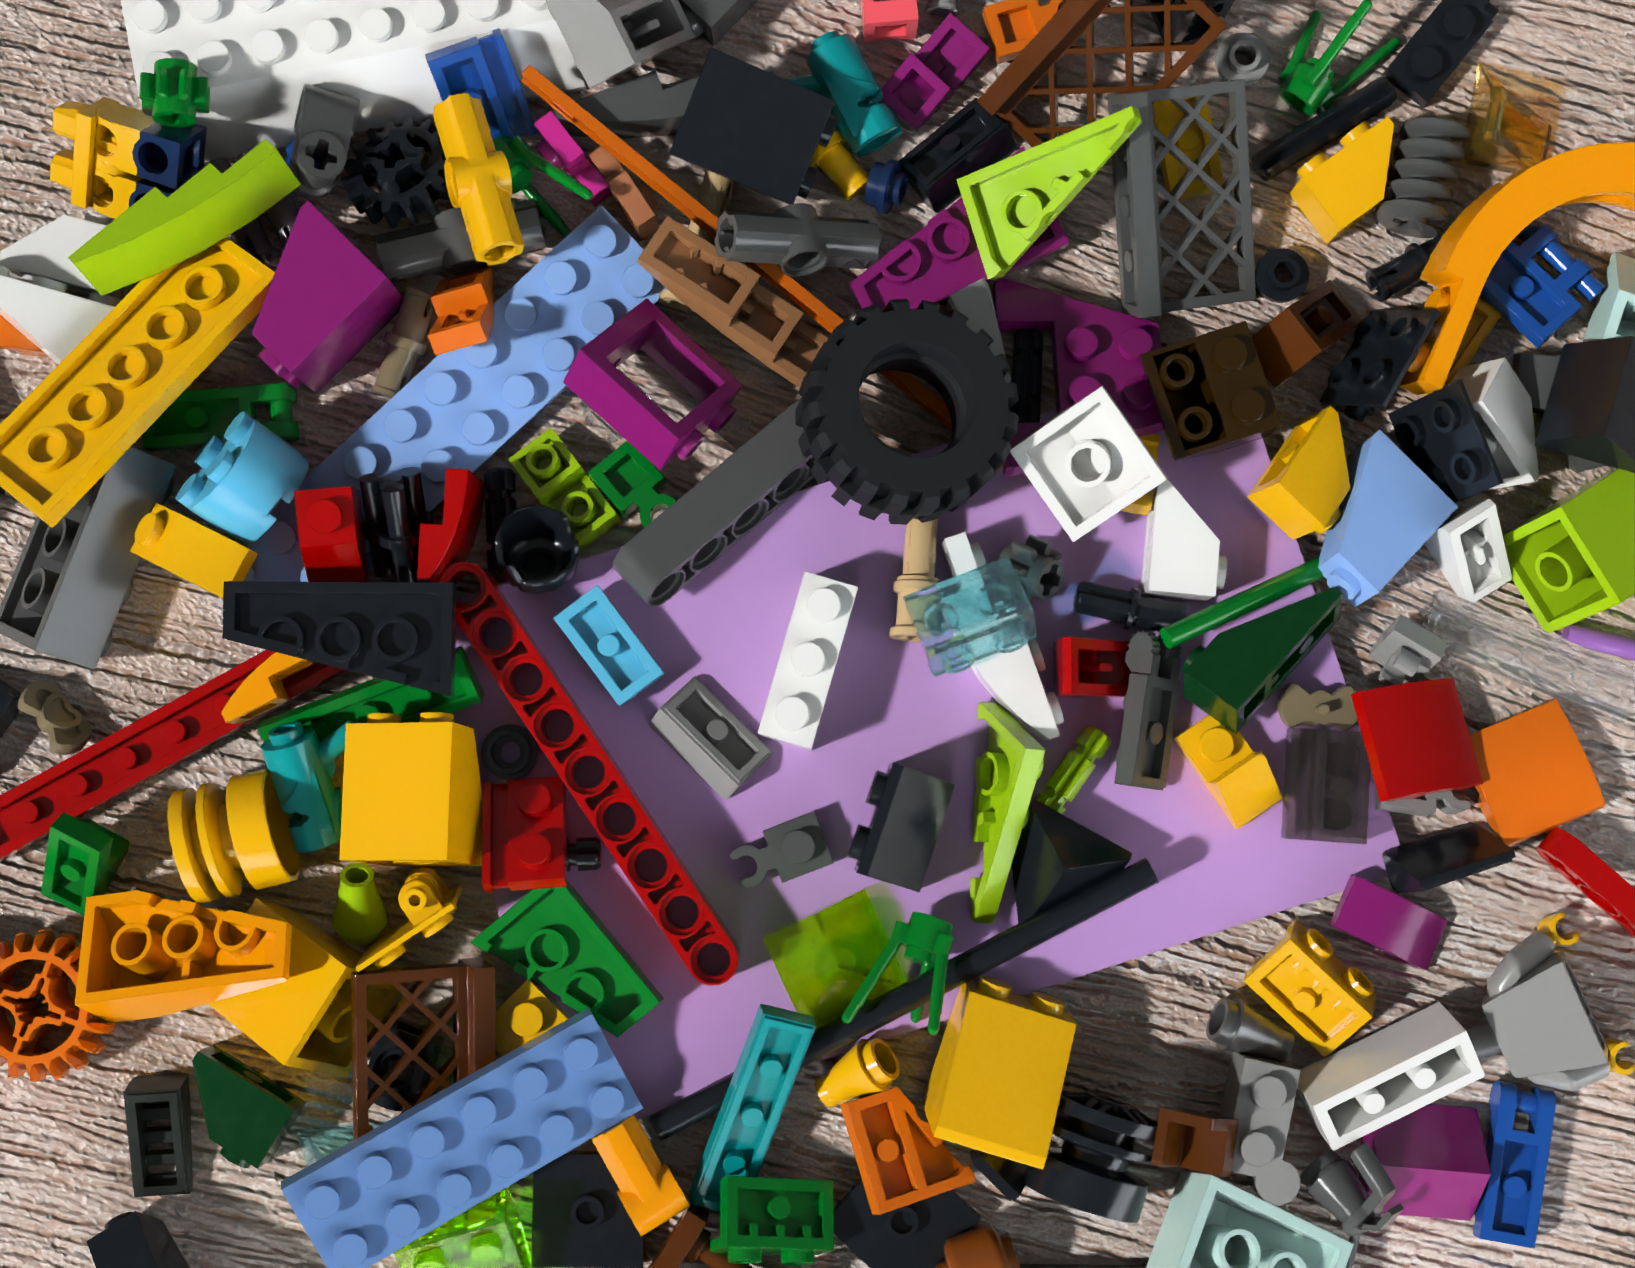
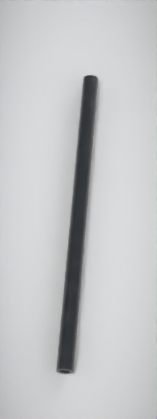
[649,858,1159,1141]

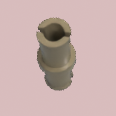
[372,287,434,397]

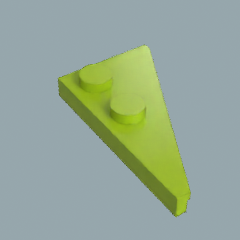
[956,106,1143,280]
[970,702,1045,923]

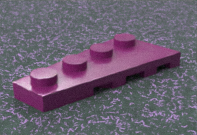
[850,146,1069,311]

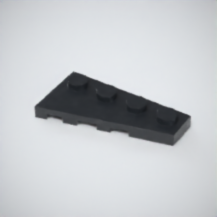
[222,581,456,697]

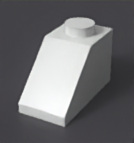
[0,212,120,298]
[1450,357,1539,490]
[1140,480,1227,601]

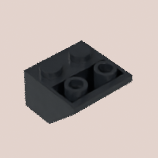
[848,763,955,892]

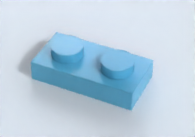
[553,585,665,707]

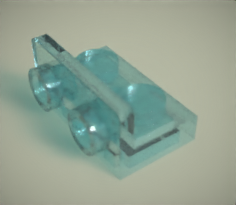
[903,556,1037,676]

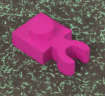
[533,111,611,207]

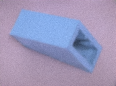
[1318,429,1458,607]

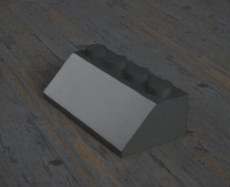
[0,447,177,670]

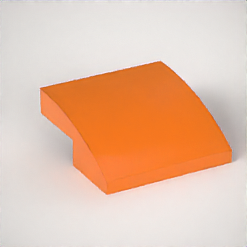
[1469,699,1606,847]

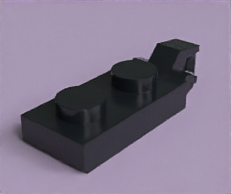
[1381,0,1499,108]

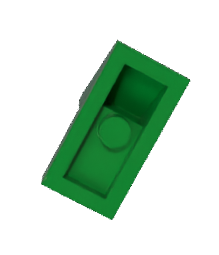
[41,812,130,916]

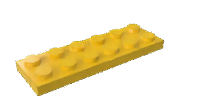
[0,237,275,528]

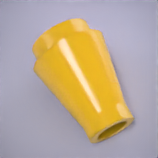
[815,1038,900,1108]

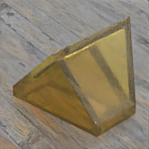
[1459,62,1552,174]

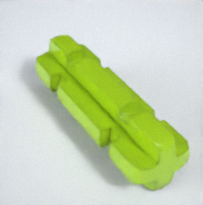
[1036,725,1112,814]

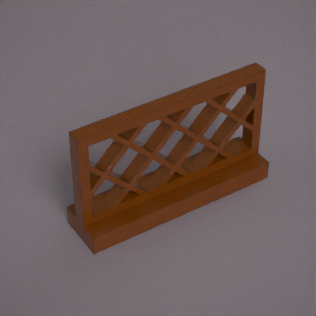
[977,0,1229,147]
[351,957,496,1141]

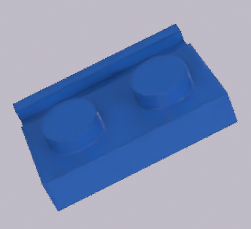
[425,28,537,139]

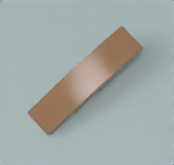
[637,215,829,388]

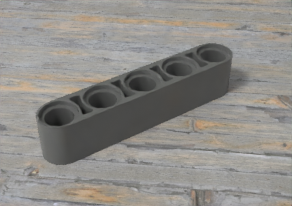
[613,398,816,607]

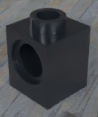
[368,1020,445,1112]

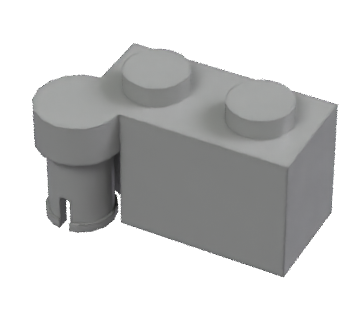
[1219,1052,1301,1205]

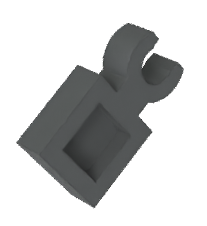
[730,811,834,888]

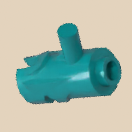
[785,31,902,157]
[261,720,353,853]

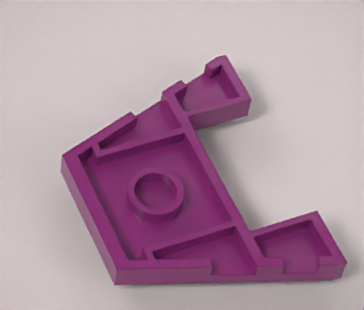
[992,278,1164,477]

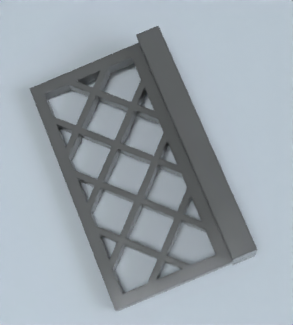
[1107,79,1256,318]

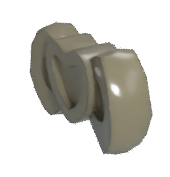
[17,680,92,755]
[1276,682,1358,731]

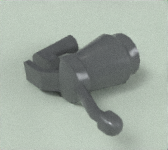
[1300,1142,1405,1268]

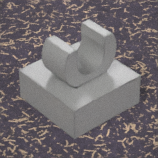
[1368,614,1448,686]

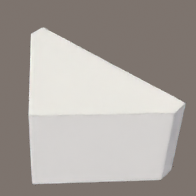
[1424,499,1512,607]

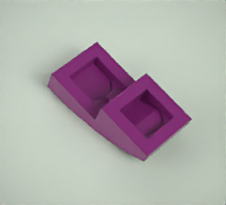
[881,12,993,131]
[1329,875,1448,970]

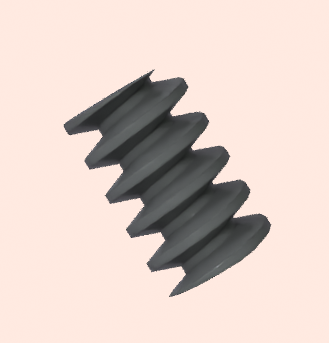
[1375,116,1471,238]

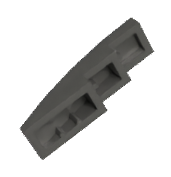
[554,71,773,139]

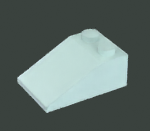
[1146,1171,1354,1268]

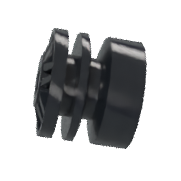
[1025,1090,1158,1223]

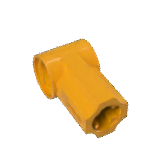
[591,1114,690,1237]

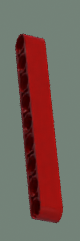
[439,562,740,985]

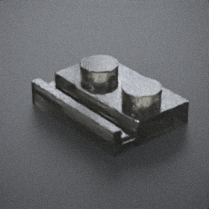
[1281,727,1371,844]

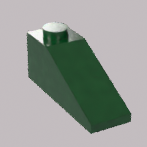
[1182,587,1343,734]

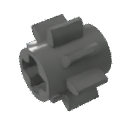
[995,534,1065,608]

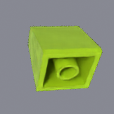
[1502,467,1635,635]

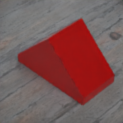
[1053,637,1132,698]

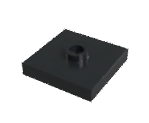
[531,1151,645,1268]
[834,1178,981,1268]

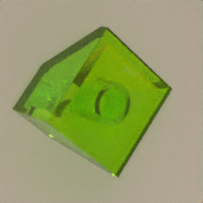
[763,888,907,1029]

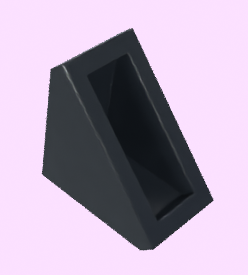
[1012,799,1132,923]

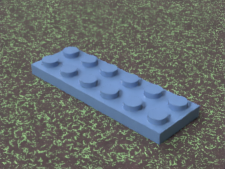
[281,1008,643,1268]

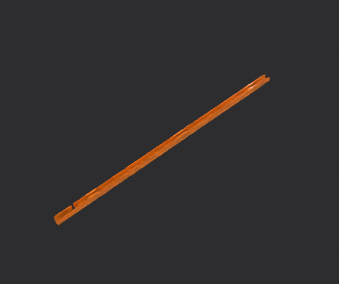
[520,64,1003,473]

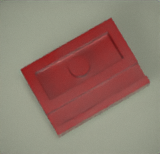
[482,776,567,893]

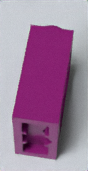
[563,298,743,470]

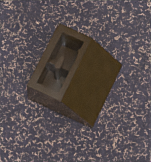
[1139,321,1282,461]

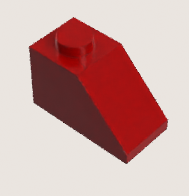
[294,486,369,582]

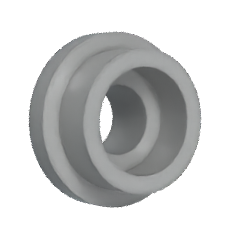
[1215,33,1270,87]

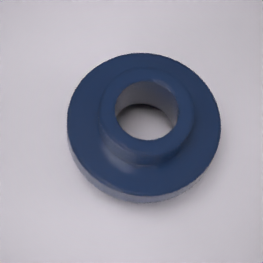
[865,159,908,214]

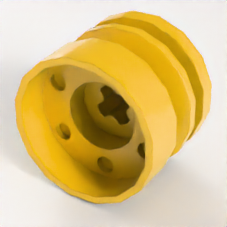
[167,768,301,904]

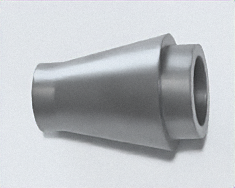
[1206,998,1294,1062]

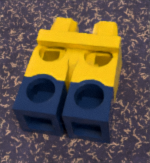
[50,97,207,219]

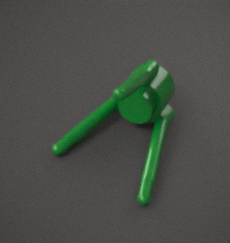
[1278,0,1400,116]
[493,135,593,238]
[842,912,954,1035]

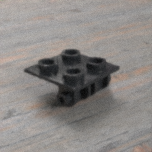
[1319,309,1441,422]
[1388,379,1503,503]

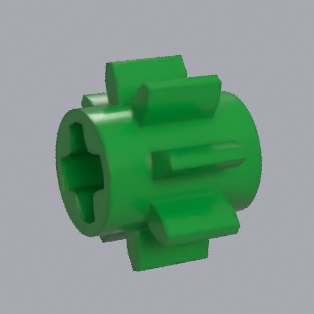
[139,58,210,127]

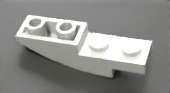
[938,532,1064,741]

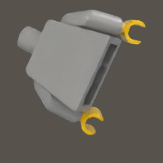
[1465,912,1635,1092]

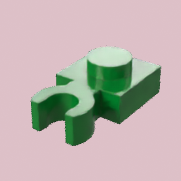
[588,441,676,528]

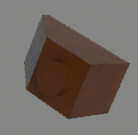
[1252,280,1362,388]

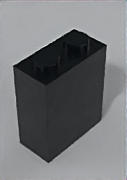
[669,48,838,205]

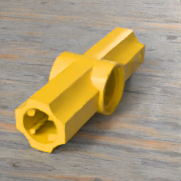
[433,93,524,266]

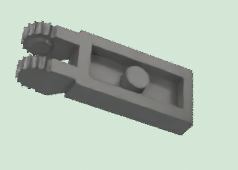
[1114,630,1182,791]

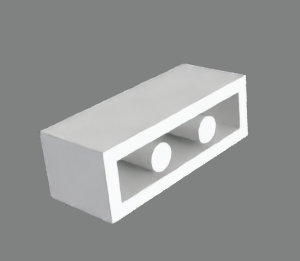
[758,571,858,750]
[1297,1002,1485,1151]

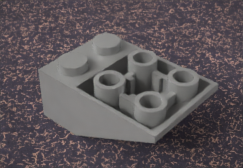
[545,0,696,88]

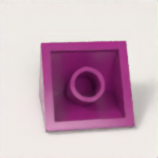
[1359,1104,1491,1221]

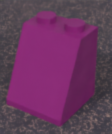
[251,201,403,394]

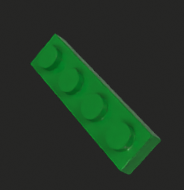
[257,645,485,754]

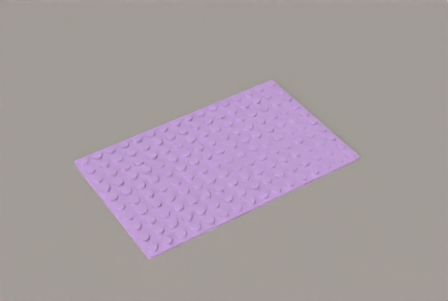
[451,409,1401,1120]

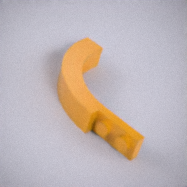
[1398,142,1635,395]

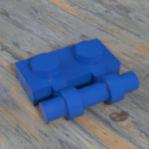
[1480,221,1606,349]

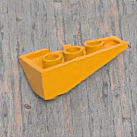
[75,890,292,1023]

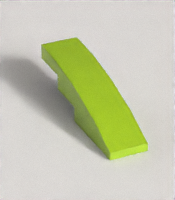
[68,139,301,296]

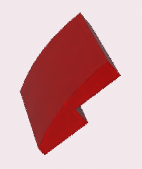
[417,468,485,582]
[1351,678,1483,802]

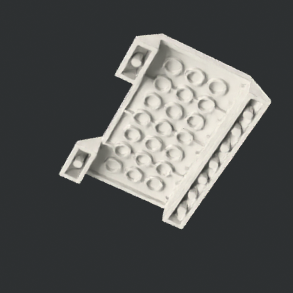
[121,0,587,166]

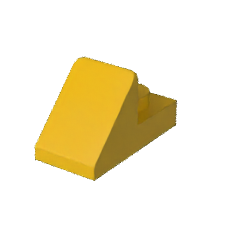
[1173,714,1283,829]

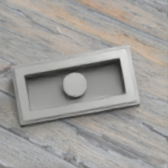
[649,676,773,799]

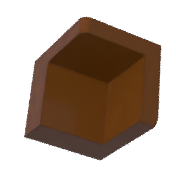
[1151,1107,1239,1177]

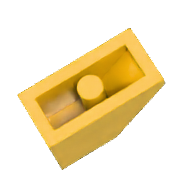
[1247,406,1351,540]
[130,503,258,599]

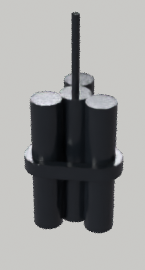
[359,467,434,582]

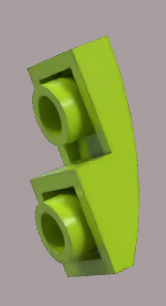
[508,427,622,552]

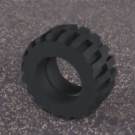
[795,299,1019,525]

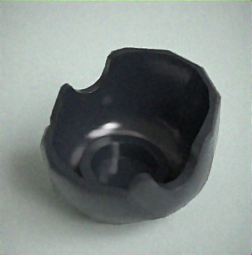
[495,504,580,594]

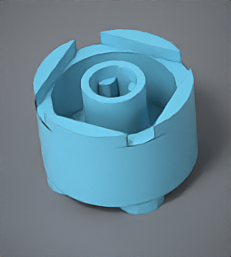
[176,411,309,546]

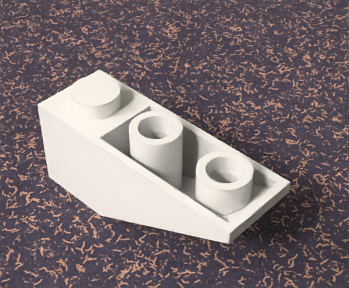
[0,265,121,365]

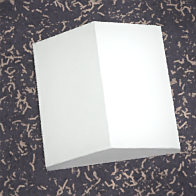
[1010,385,1167,542]

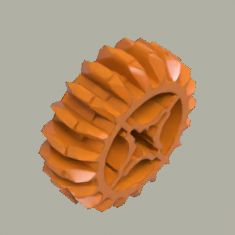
[0,929,116,1082]

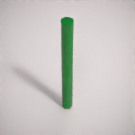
[1160,556,1325,649]

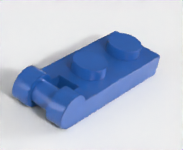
[1473,1080,1556,1249]

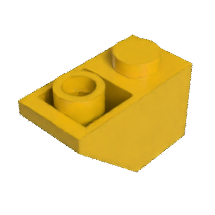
[1289,116,1394,244]

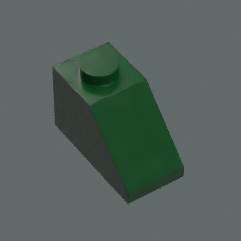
[192,1045,306,1169]

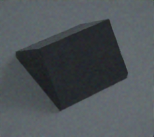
[1534,336,1635,473]

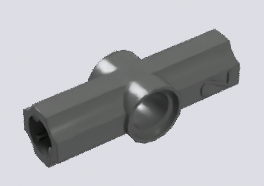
[376,198,547,283]
[714,203,882,277]

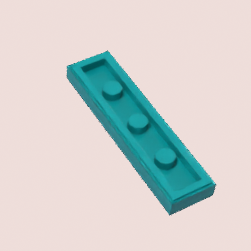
[688,1003,816,1211]

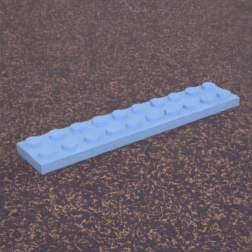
[236,205,667,582]

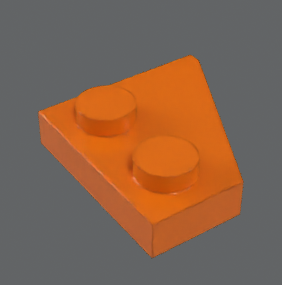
[840,1087,976,1215]

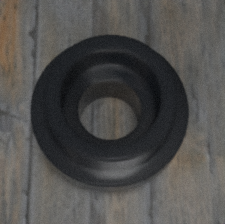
[1255,248,1309,303]
[482,724,538,780]

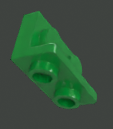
[710,1176,834,1266]

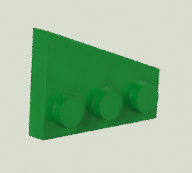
[470,880,664,1038]

